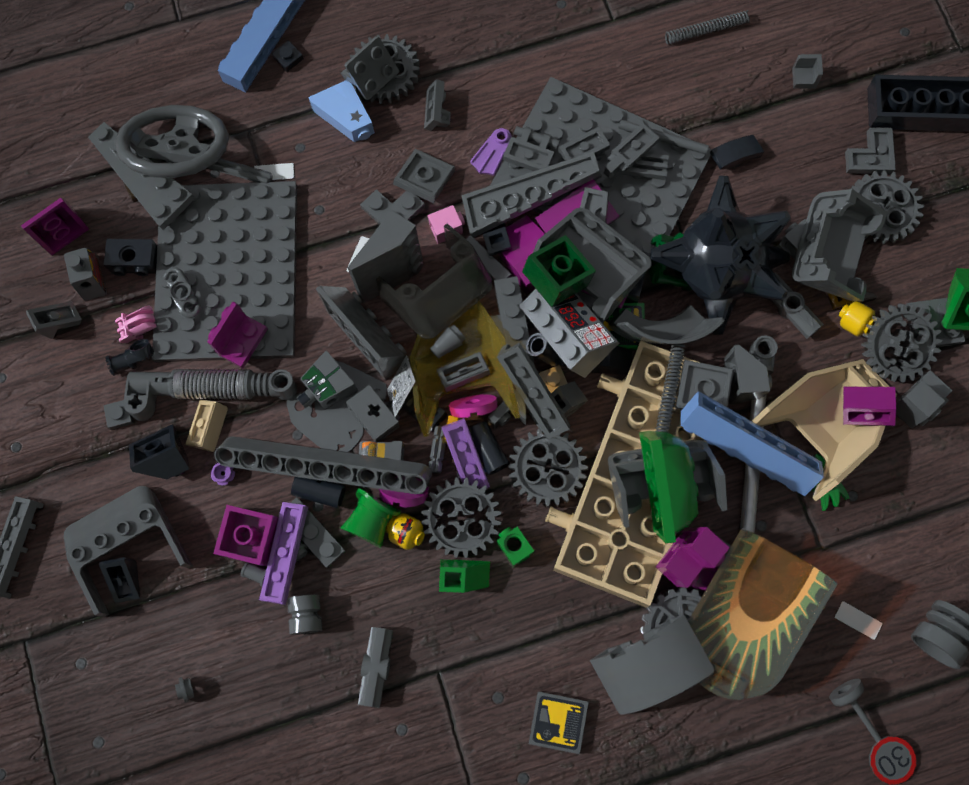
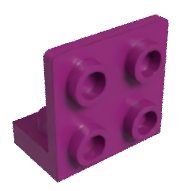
[207,301,268,369]

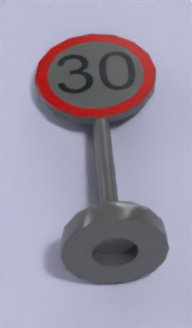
[829,679,916,784]

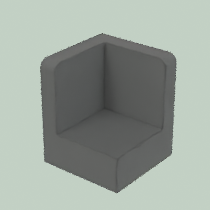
[792,54,823,89]

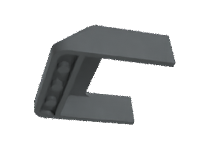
[63,486,193,617]

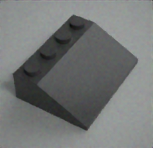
[347,210,423,303]
[316,286,407,380]

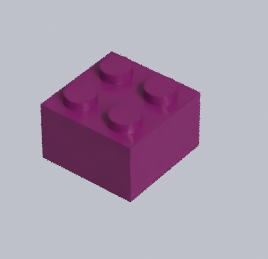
[213,505,279,566]

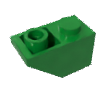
[439,559,490,593]

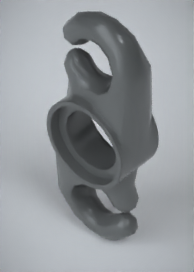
[163,267,201,318]

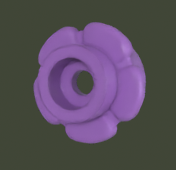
[211,463,235,485]

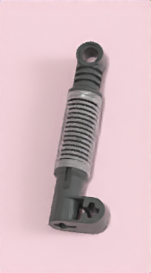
[123,369,297,421]

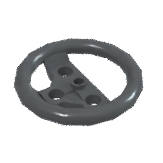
[115,105,230,178]

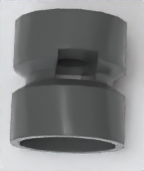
[287,595,323,635]

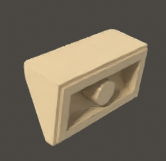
[186,400,228,452]

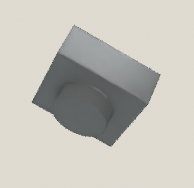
[103,400,134,430]

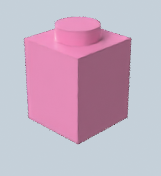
[428,205,465,244]

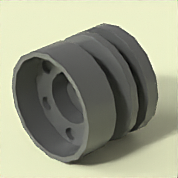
[911,600,969,669]

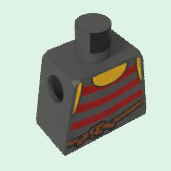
[64,248,107,301]

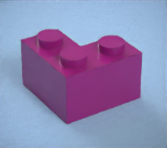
[656,527,729,588]

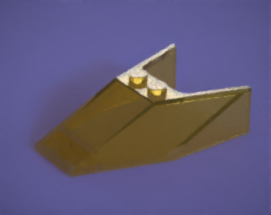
[410,292,520,437]

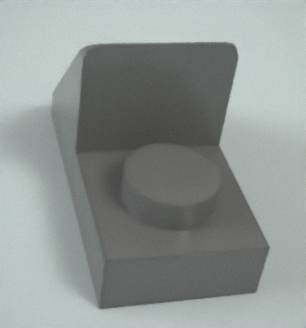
[26,301,82,339]
[488,389,526,429]

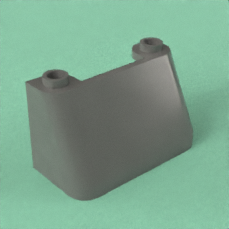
[792,189,887,301]

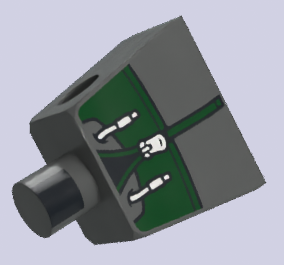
[297,350,358,409]

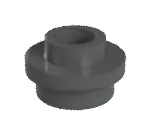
[175,677,194,703]

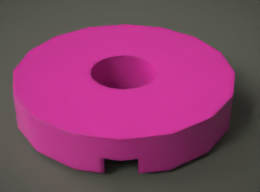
[449,394,497,418]

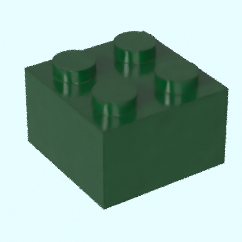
[522,235,596,307]

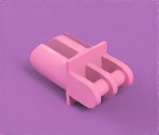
[115,305,157,343]

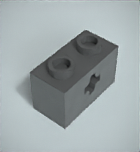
[346,385,400,442]

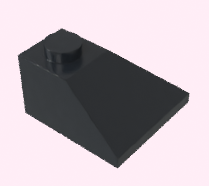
[129,424,189,480]

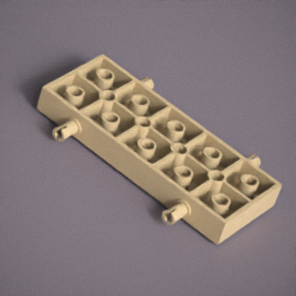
[545,341,708,608]

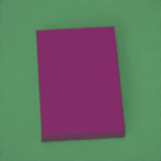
[535,179,619,234]

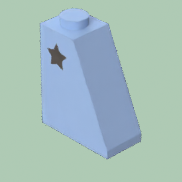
[308,81,374,142]

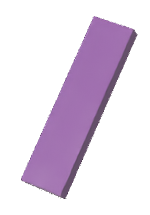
[259,502,308,605]

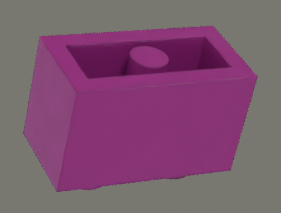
[843,386,896,426]

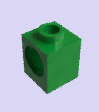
[497,526,534,568]

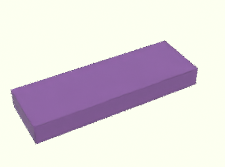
[441,418,490,489]

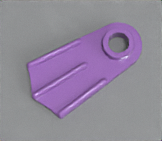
[471,128,512,176]

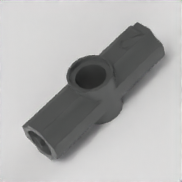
[771,272,824,339]
[358,627,393,708]

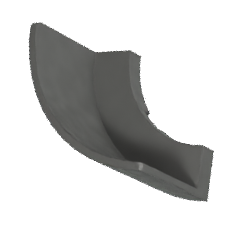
[608,306,725,345]
[590,615,714,715]

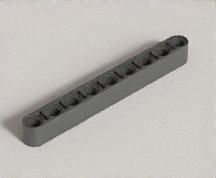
[214,436,432,494]

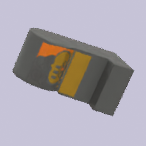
[359,441,405,461]

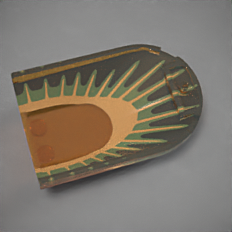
[688,528,838,700]

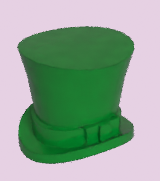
[340,489,401,548]

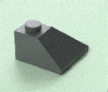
[723,345,772,405]

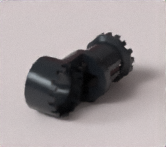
[105,339,154,376]

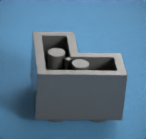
[896,370,953,429]

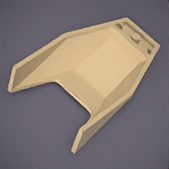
[752,359,897,501]

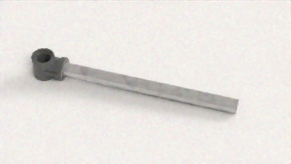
[740,336,778,533]

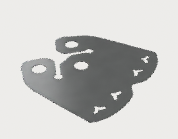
[287,360,387,453]

